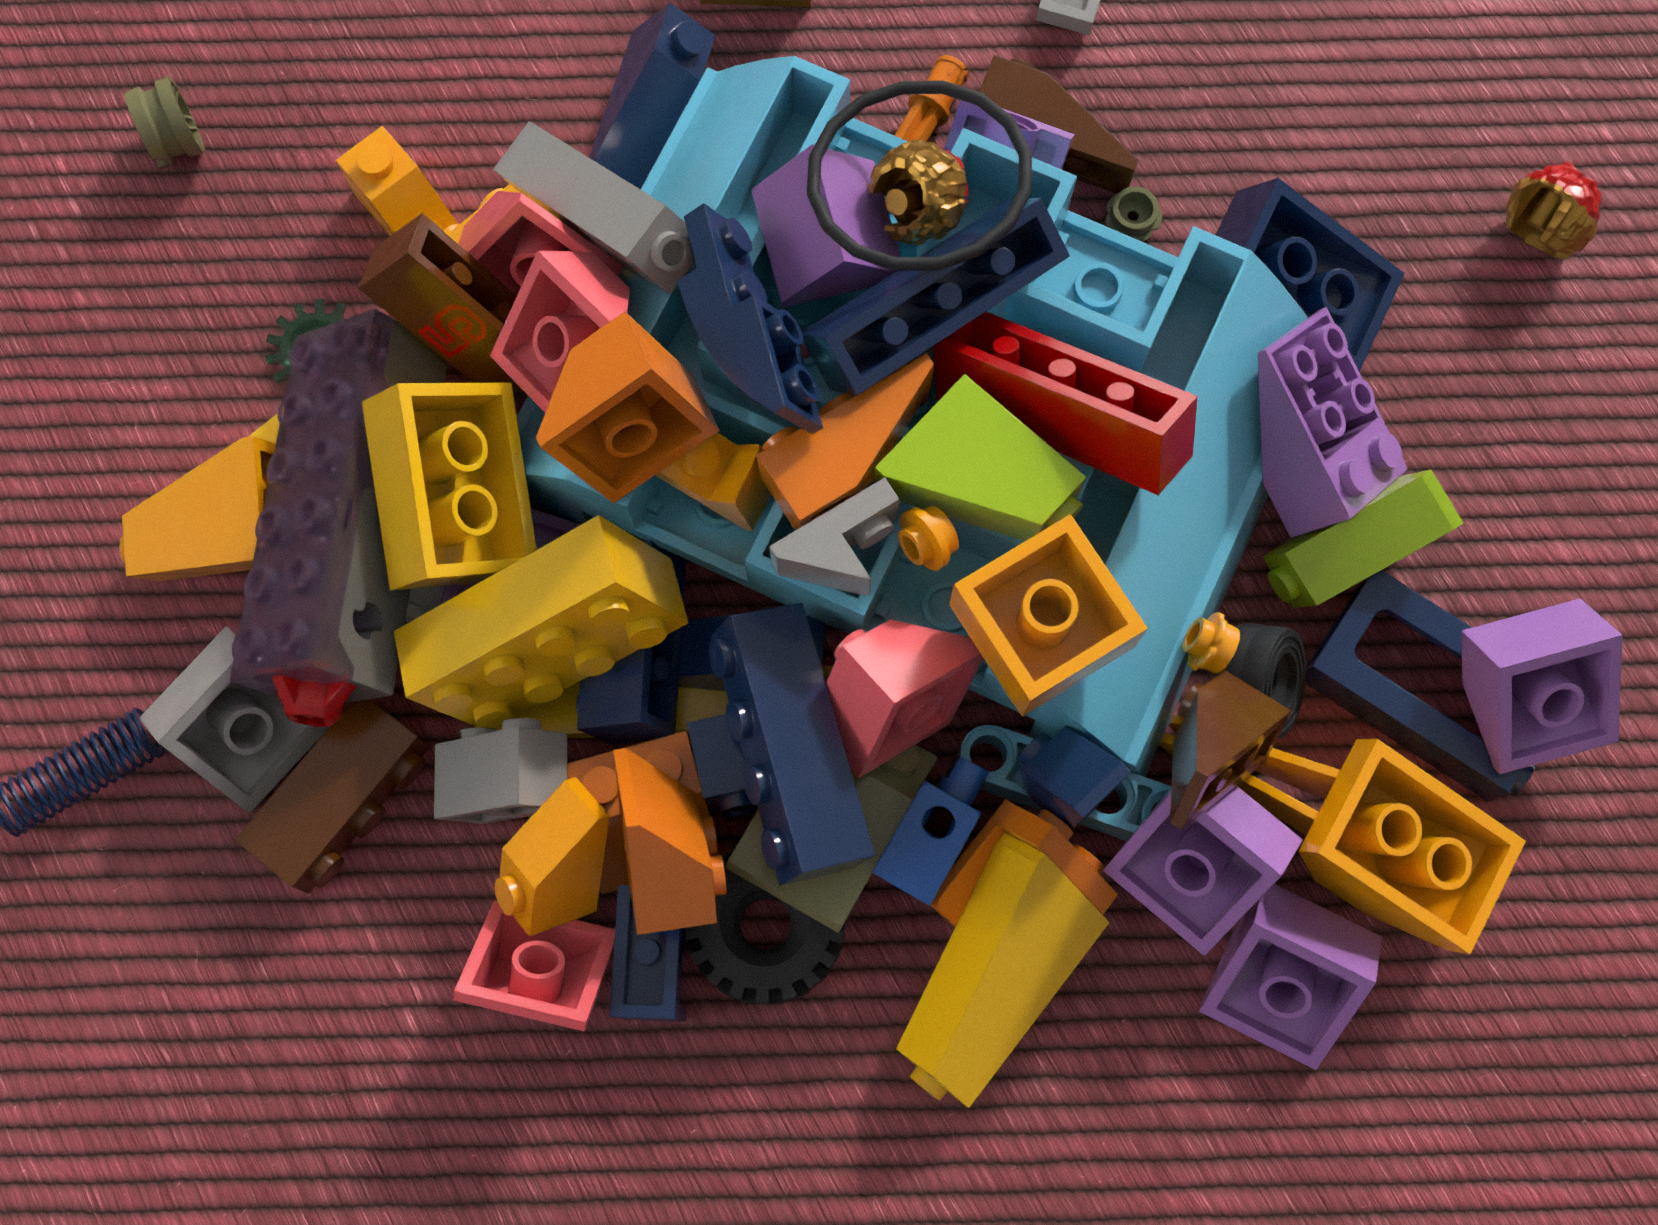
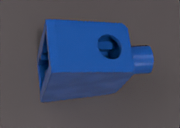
[872,754,989,906]

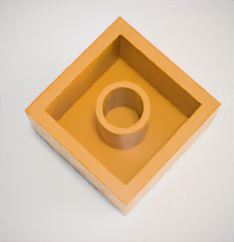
[949,514,1148,717]

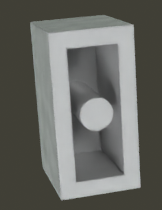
[434,718,567,824]

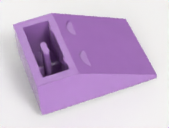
[1258,307,1408,538]

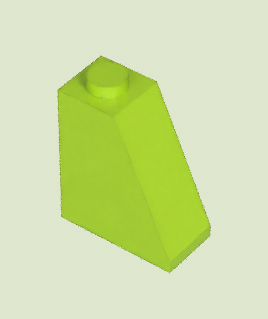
[874,374,1086,541]
[1262,470,1463,607]

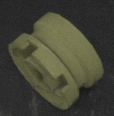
[124,75,205,169]

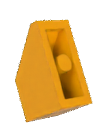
[336,126,458,236]
[495,777,610,937]

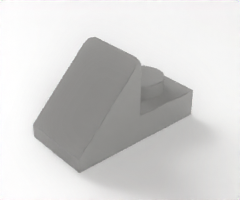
[769,478,900,596]

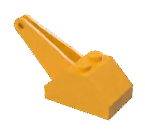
[1159,715,1526,954]

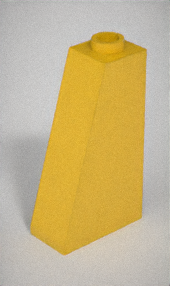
[896,832,1110,1108]

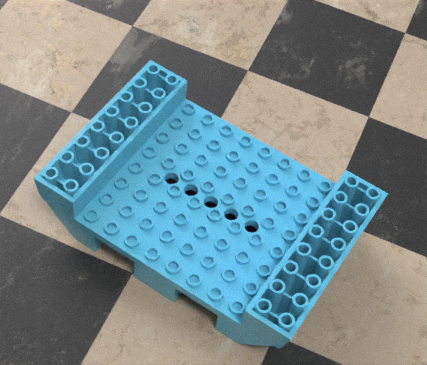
[517,56,1308,777]

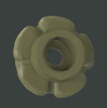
[1105,187,1162,242]

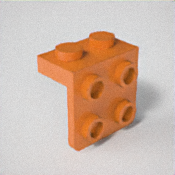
[931,799,1118,928]

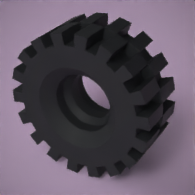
[684,846,845,1006]

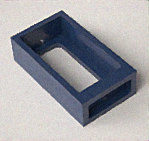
[1305,570,1536,802]

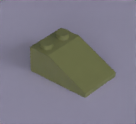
[725,745,938,933]

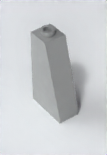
[493,121,695,294]

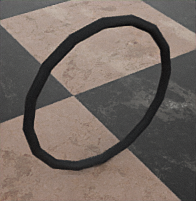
[807,80,1032,271]

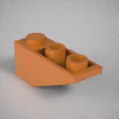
[757,353,934,531]

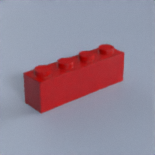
[933,312,1198,496]

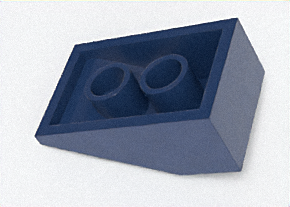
[1216,178,1405,372]

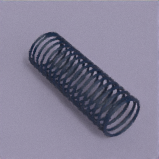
[0,707,165,837]

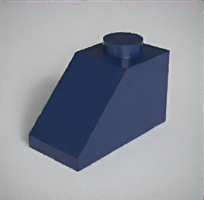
[1014,726,1131,831]

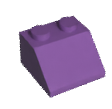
[1462,599,1623,774]
[1103,785,1303,956]
[1199,884,1382,1070]

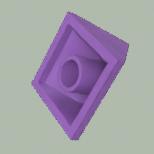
[751,144,901,308]

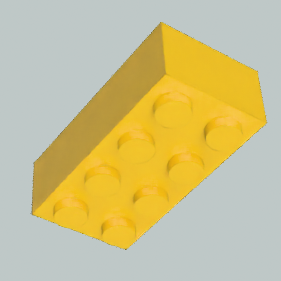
[393,515,688,729]

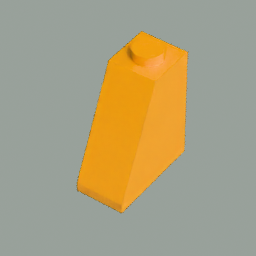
[119,436,287,581]

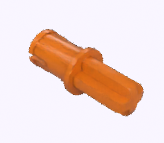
[894,55,970,142]

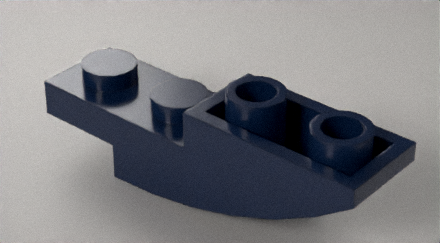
[677,203,823,434]

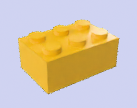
[362,383,537,591]

